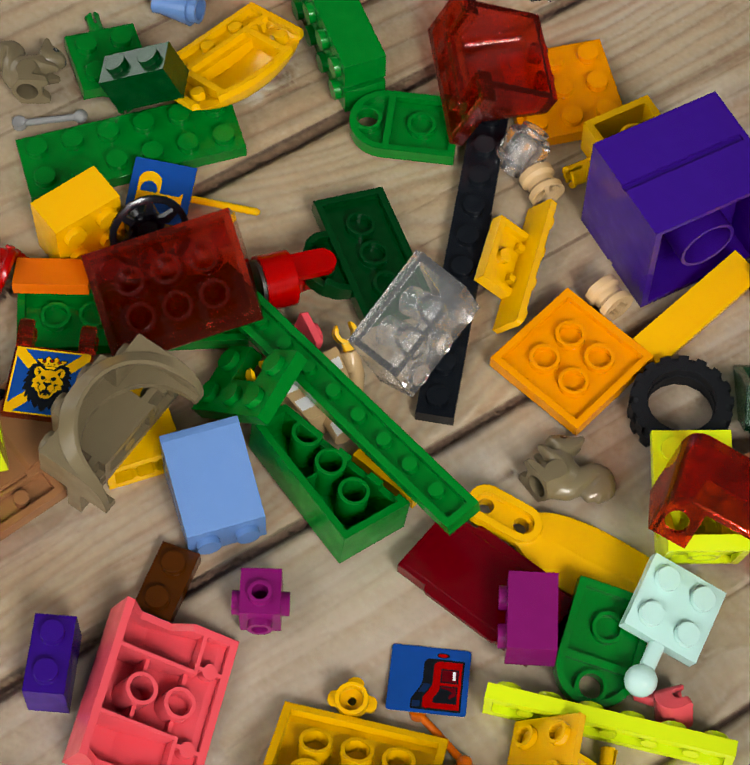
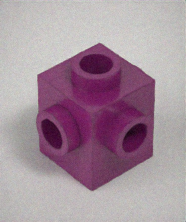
[231,568,290,635]

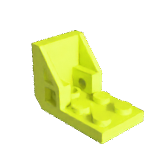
[650,430,750,565]

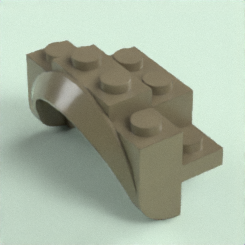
[38,334,204,513]

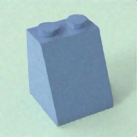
[159,415,267,555]

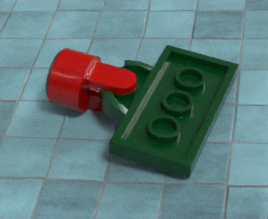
[247,187,436,330]

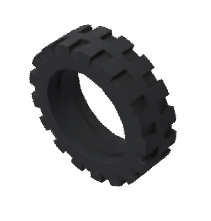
[627,355,734,447]

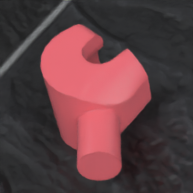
[633,684,693,729]

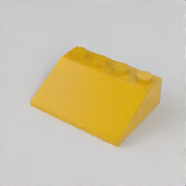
[263,701,449,765]

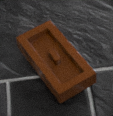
[136,541,201,623]

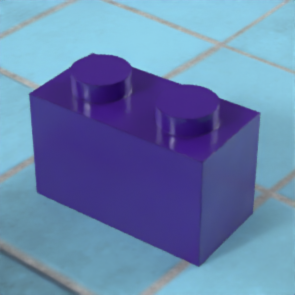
[22,613,82,713]

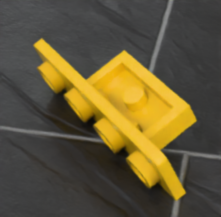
[474,199,557,334]

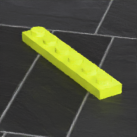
[482,681,738,765]

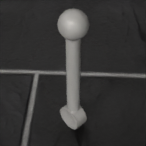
[12,109,88,131]

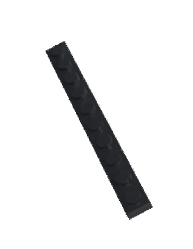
[415,102,510,426]

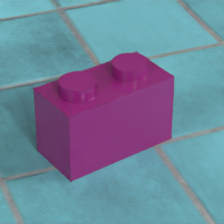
[497,571,559,667]

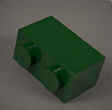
[98,41,189,112]

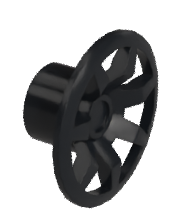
[109,195,189,269]

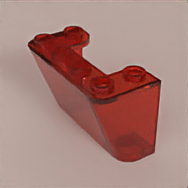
[648,433,750,549]

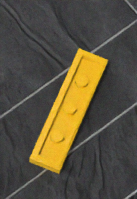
[633,250,750,364]

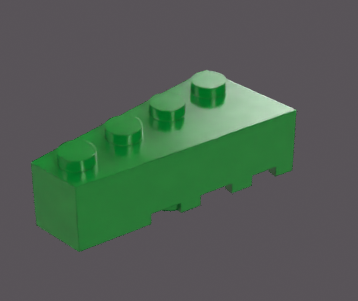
[249,404,410,564]

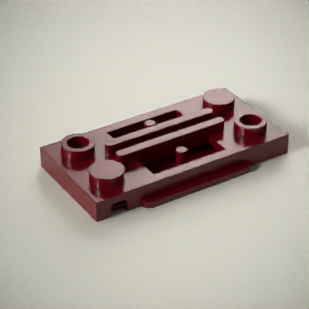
[397,522,572,667]

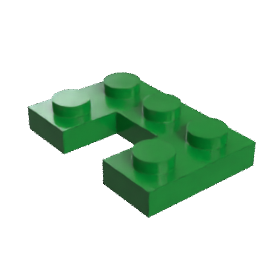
[191,345,308,426]

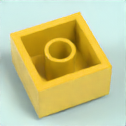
[30,166,126,259]

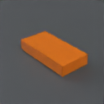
[11,258,94,295]

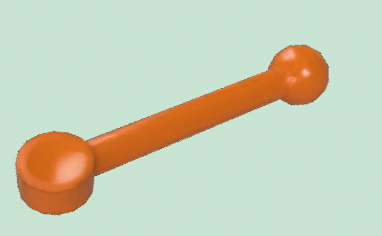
[409,712,473,765]

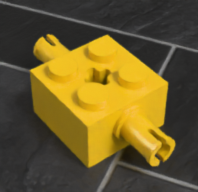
[562,95,661,189]

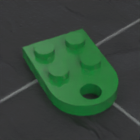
[349,90,462,165]
[553,575,647,709]

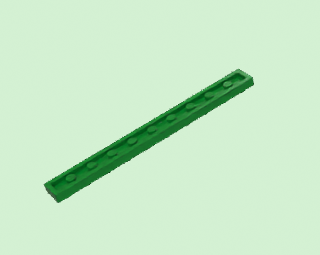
[199,263,481,536]

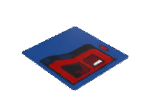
[386,644,472,717]

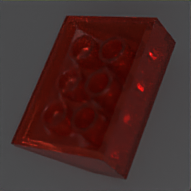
[81,208,264,356]

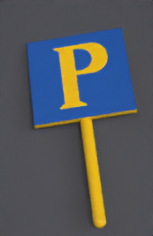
[125,156,260,228]

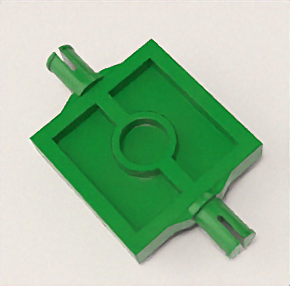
[64,12,142,114]

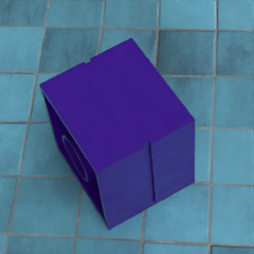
[581,91,750,308]

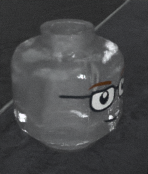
[496,121,551,178]

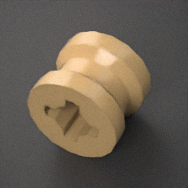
[519,161,565,206]
[585,274,634,321]

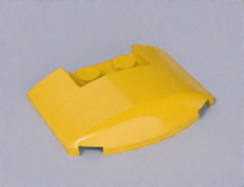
[174,2,304,111]

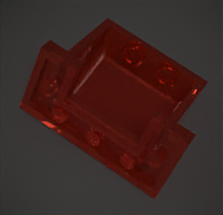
[428,0,558,146]

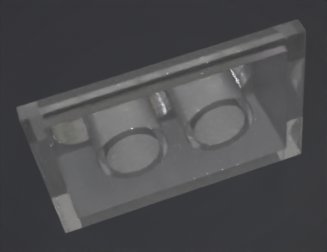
[348,250,480,397]

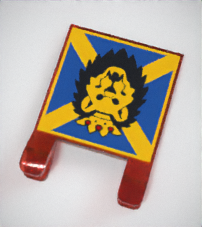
[0,318,99,422]

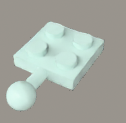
[618,552,727,698]

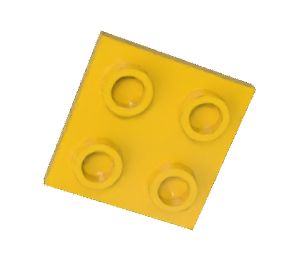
[507,712,618,765]

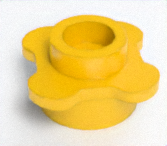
[327,677,377,718]

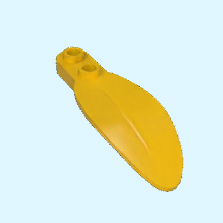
[469,484,649,598]

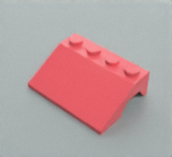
[62,596,239,765]

